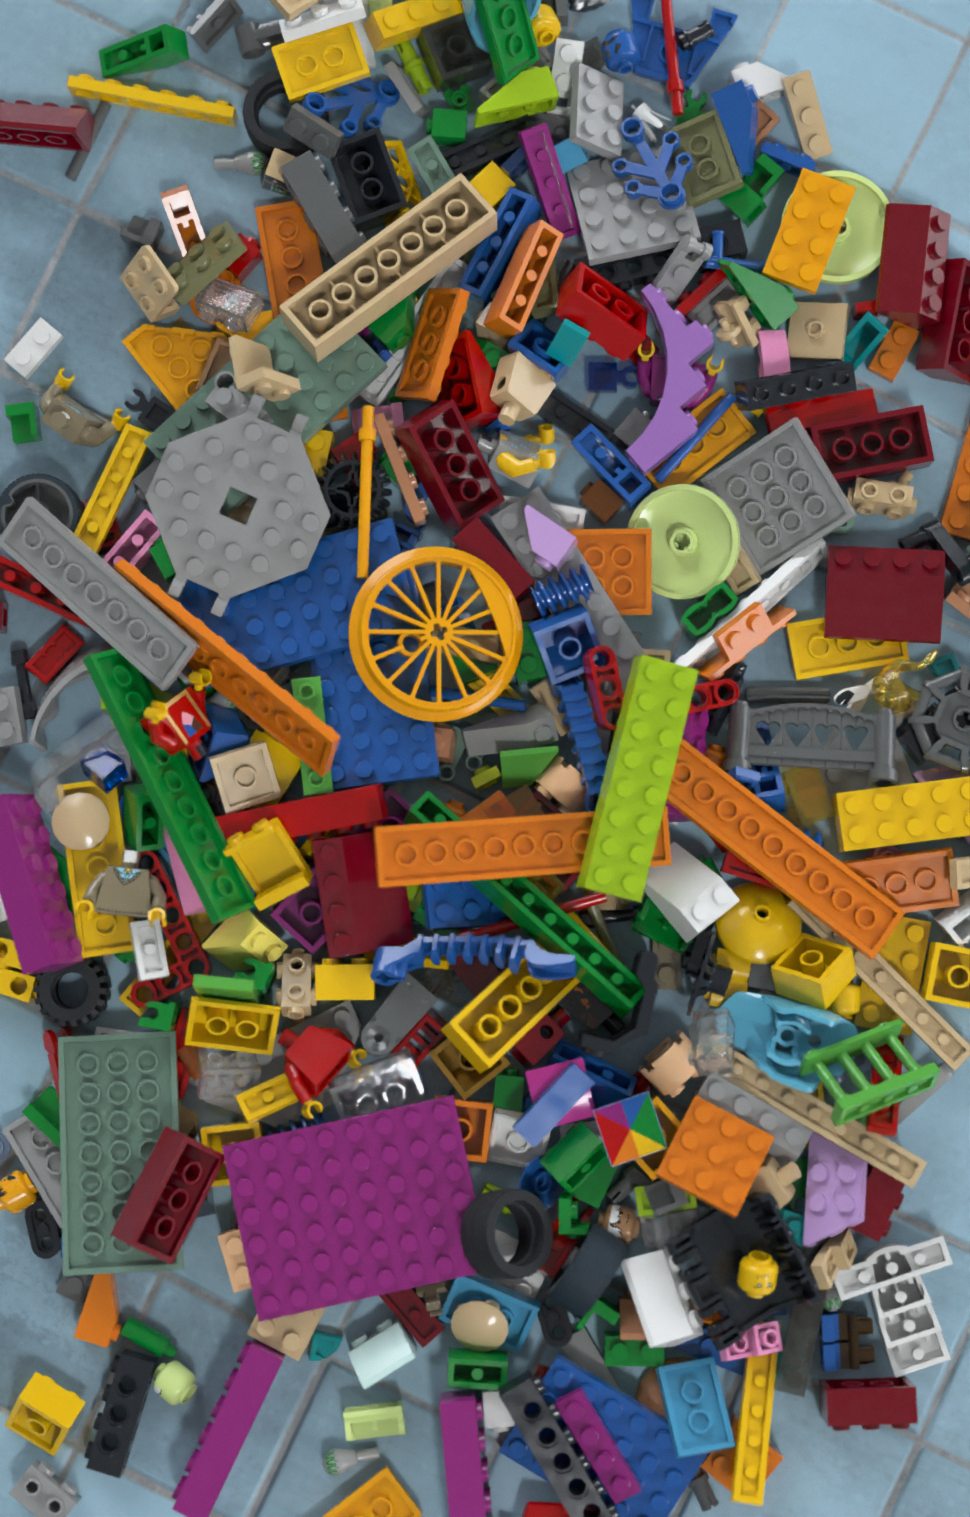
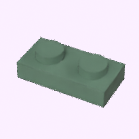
[407,135,455,194]

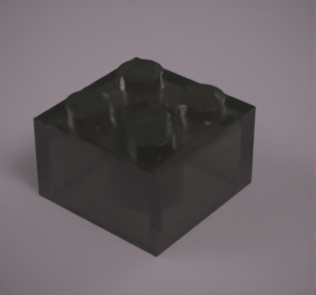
[416,14,493,93]

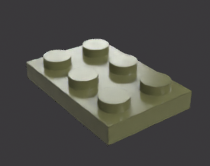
[665,109,745,209]
[168,220,248,307]

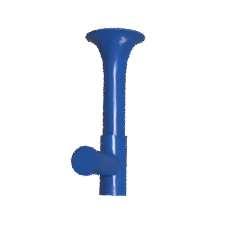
[702,230,778,283]

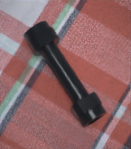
[10,649,38,720]
[578,905,640,928]

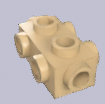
[846,470,917,520]
[275,948,318,1023]

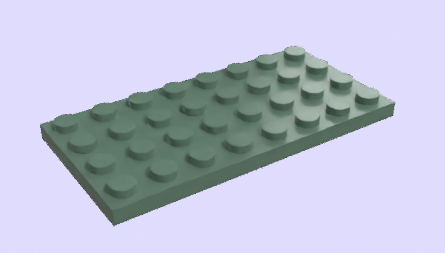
[143,314,388,517]
[58,1031,184,1276]

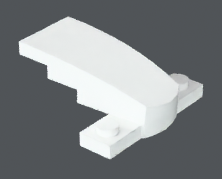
[834,1235,953,1378]

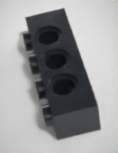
[734,362,857,411]
[84,1348,159,1479]

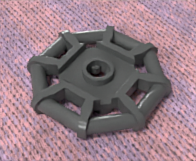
[908,666,970,775]

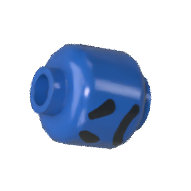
[601,29,641,74]

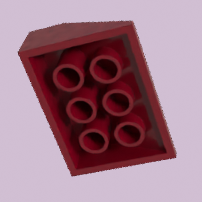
[824,545,945,644]
[311,830,414,959]

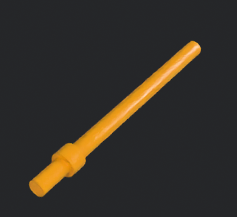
[357,405,376,579]

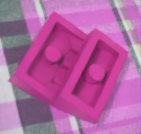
[525,1058,595,1126]

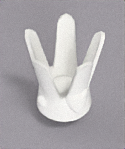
[631,102,672,143]

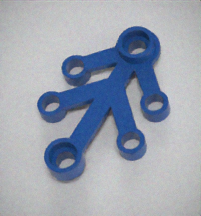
[302,77,400,138]
[612,117,693,210]

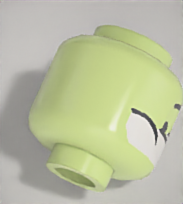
[153,1360,197,1405]

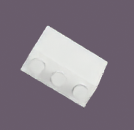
[621,1249,704,1348]

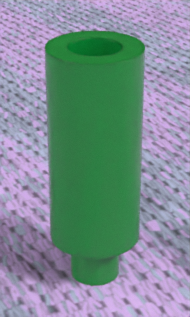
[120,1316,178,1359]

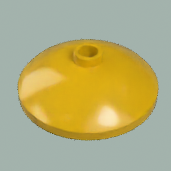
[715,882,802,964]

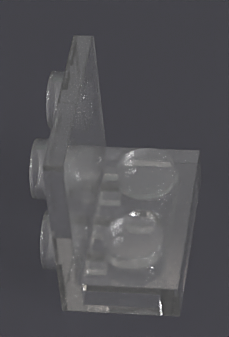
[194,1046,261,1100]

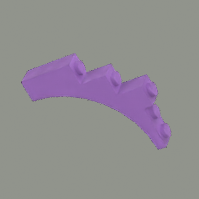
[625,283,714,477]

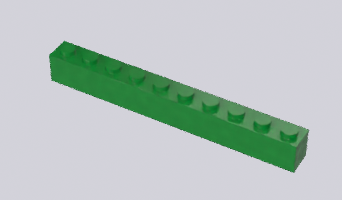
[403,791,645,1018]

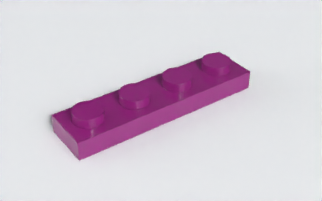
[517,122,581,240]
[555,1386,642,1505]

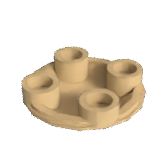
[51,792,110,850]
[451,1300,508,1352]

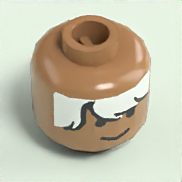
[597,1204,641,1245]

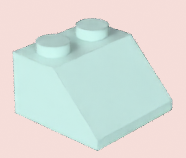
[348,1318,417,1389]

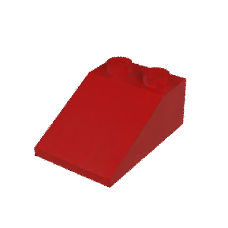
[438,330,501,432]

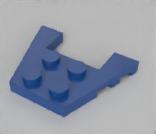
[631,0,738,90]

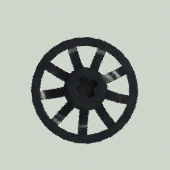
[686,932,733,1016]

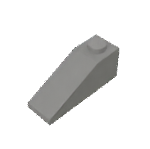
[461,702,559,757]

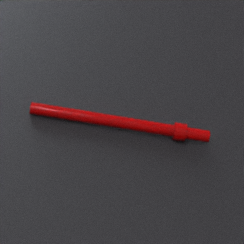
[660,0,684,116]
[456,892,607,937]

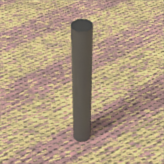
[65,101,112,182]

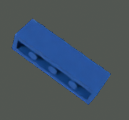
[457,187,543,307]

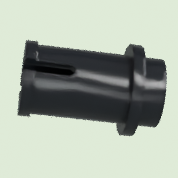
[676,20,714,52]

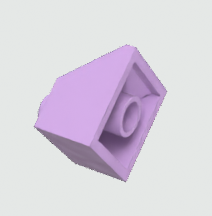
[524,504,578,572]

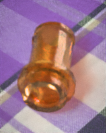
[176,1045,209,1082]

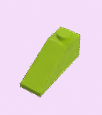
[473,66,559,128]

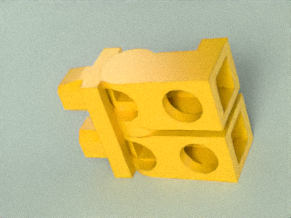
[0,937,40,1003]

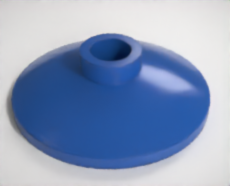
[518,1154,565,1209]

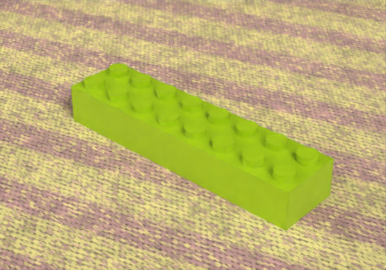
[576,655,699,902]

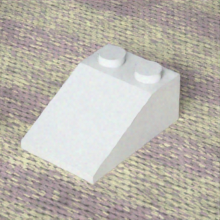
[644,842,740,943]

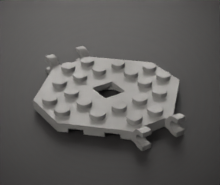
[145,394,331,617]

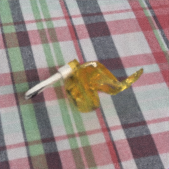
[834,649,939,714]

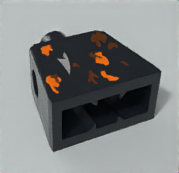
[558,982,625,1036]

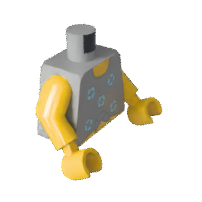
[476,423,556,489]

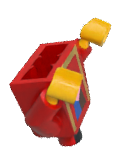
[139,668,212,761]
[278,1026,367,1119]

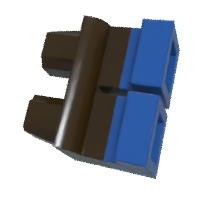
[818,1311,875,1372]

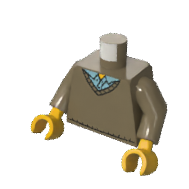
[39,368,131,447]
[75,850,167,928]

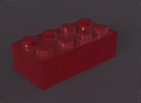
[393,399,505,530]
[807,405,935,484]

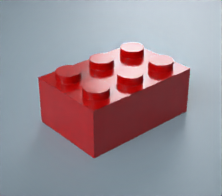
[556,262,648,362]

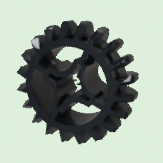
[317,452,392,529]

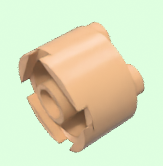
[533,754,587,814]
[638,1030,707,1098]

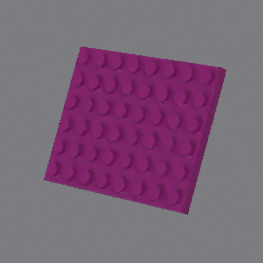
[222,1095,478,1322]

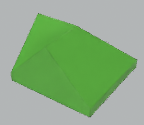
[500,746,559,788]

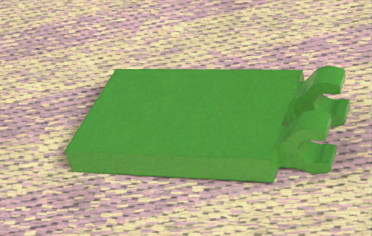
[193,974,261,1004]

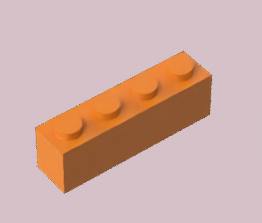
[483,219,564,339]

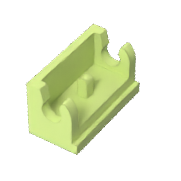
[343,1400,406,1442]

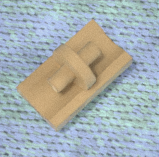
[713,295,761,348]

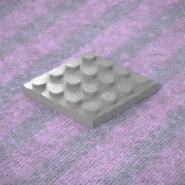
[566,146,701,266]
[700,417,857,576]

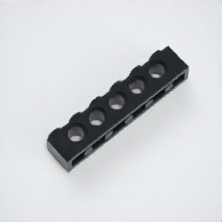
[574,218,748,292]
[498,1370,620,1517]

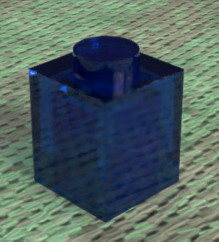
[79,741,129,794]

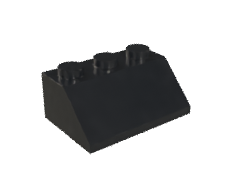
[331,127,408,233]

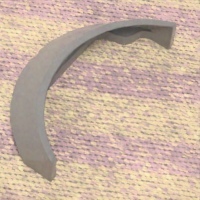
[29,642,194,752]

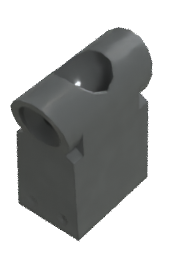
[361,973,439,1057]

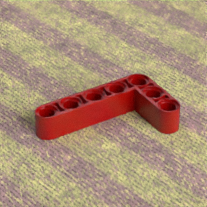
[583,645,739,731]
[130,850,213,1007]

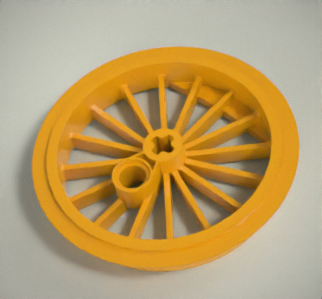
[348,547,523,722]

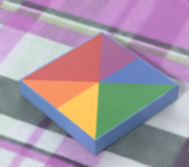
[592,1091,668,1167]

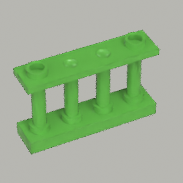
[291,676,337,797]
[798,1018,940,1127]

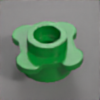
[444,85,475,112]

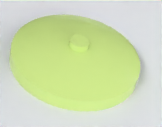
[780,170,889,285]
[627,484,740,599]

